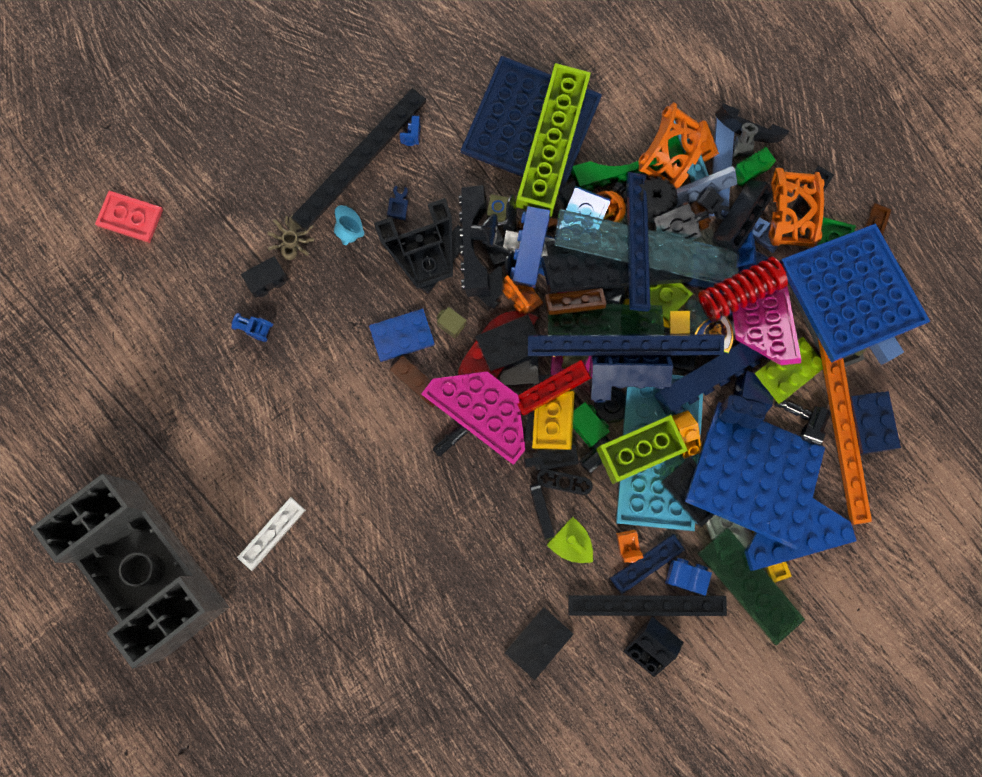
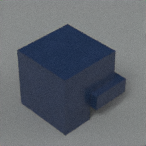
[733,371,774,415]

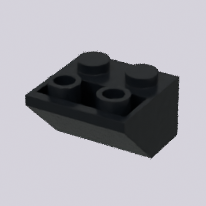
[623,617,684,677]

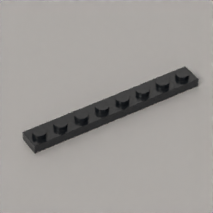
[568,595,727,616]

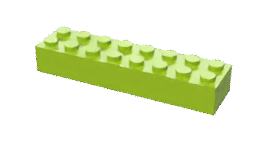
[516,63,591,217]

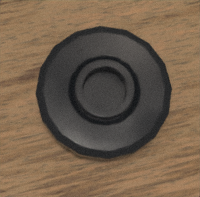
[594,388,625,423]

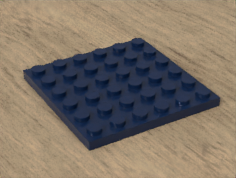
[461,56,602,191]

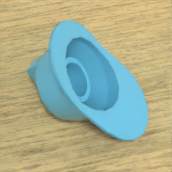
[334,205,364,245]

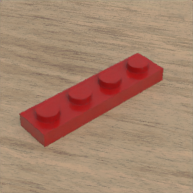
[517,360,591,415]

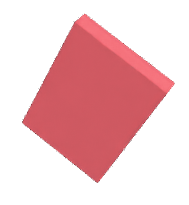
[95,190,163,243]

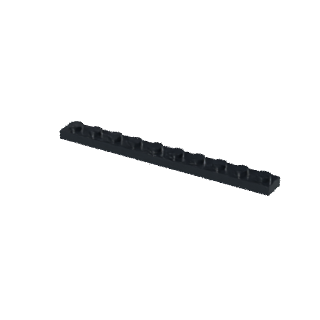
[291,88,426,231]

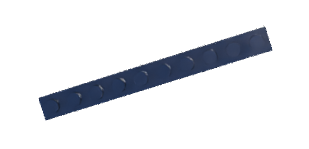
[528,334,725,356]

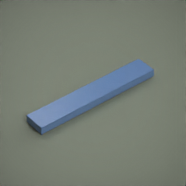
[708,117,734,217]

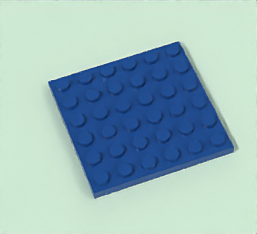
[779,224,930,363]
[685,402,825,550]

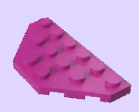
[732,286,801,365]
[421,371,525,465]

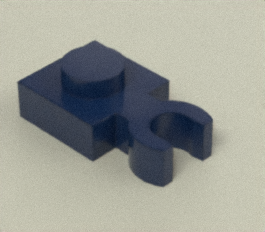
[387,186,409,220]

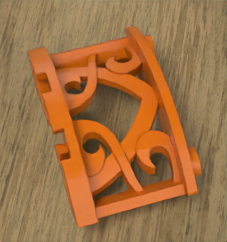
[638,102,708,189]
[768,168,824,248]

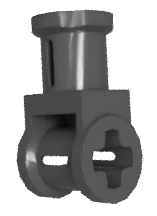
[732,123,758,158]

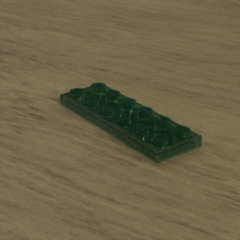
[547,304,664,335]
[697,528,805,646]

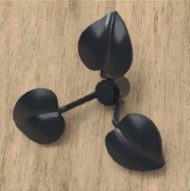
[470,194,517,279]

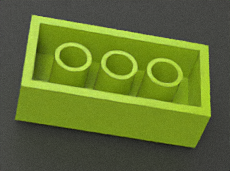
[596,415,688,484]

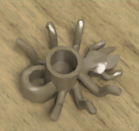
[267,215,314,260]

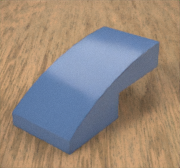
[751,217,785,253]

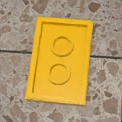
[532,391,575,450]

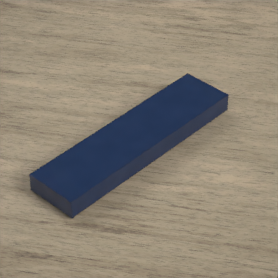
[610,534,685,595]

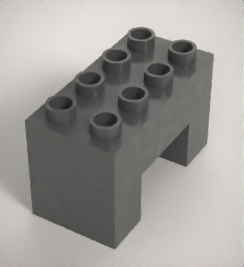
[30,474,230,669]

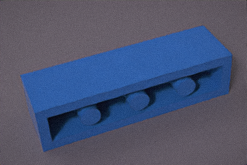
[510,206,550,288]

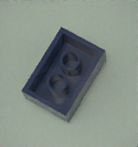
[850,391,901,455]

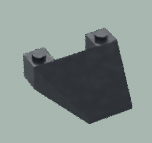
[374,198,453,289]

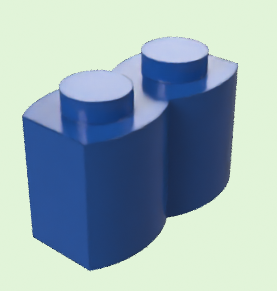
[665,558,712,596]

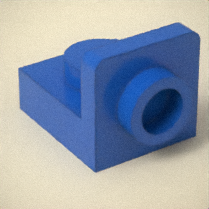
[400,116,420,146]

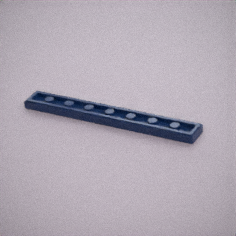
[626,172,650,312]

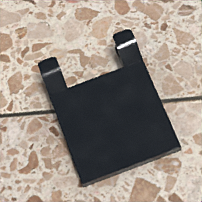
[500,356,552,386]

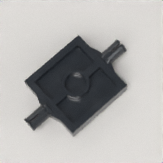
[648,201,709,248]

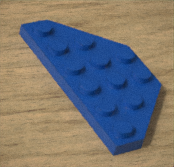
[744,498,857,571]

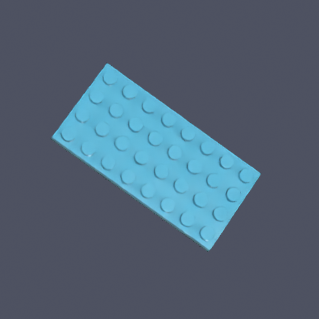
[616,375,703,531]

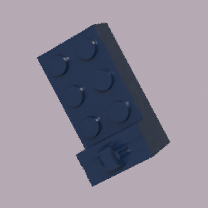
[589,355,673,402]

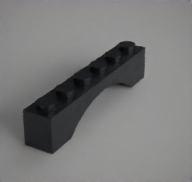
[459,185,490,297]

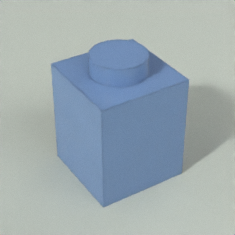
[870,337,904,365]

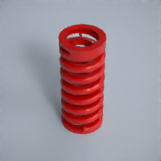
[698,257,788,322]

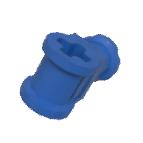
[231,313,273,342]

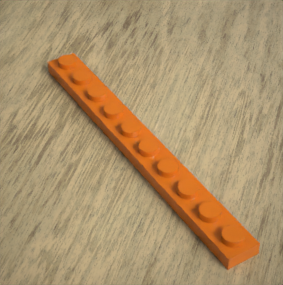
[818,339,872,525]

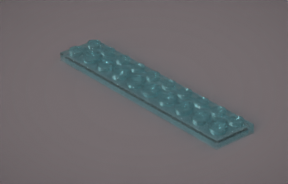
[554,209,739,287]

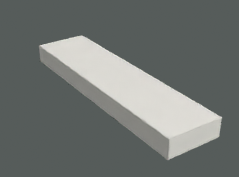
[237,497,306,571]

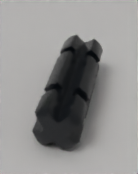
[774,399,812,420]

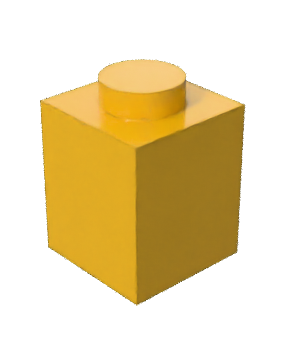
[669,311,690,335]

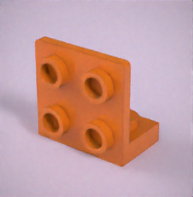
[502,275,543,314]

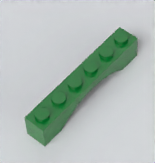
[571,135,684,192]

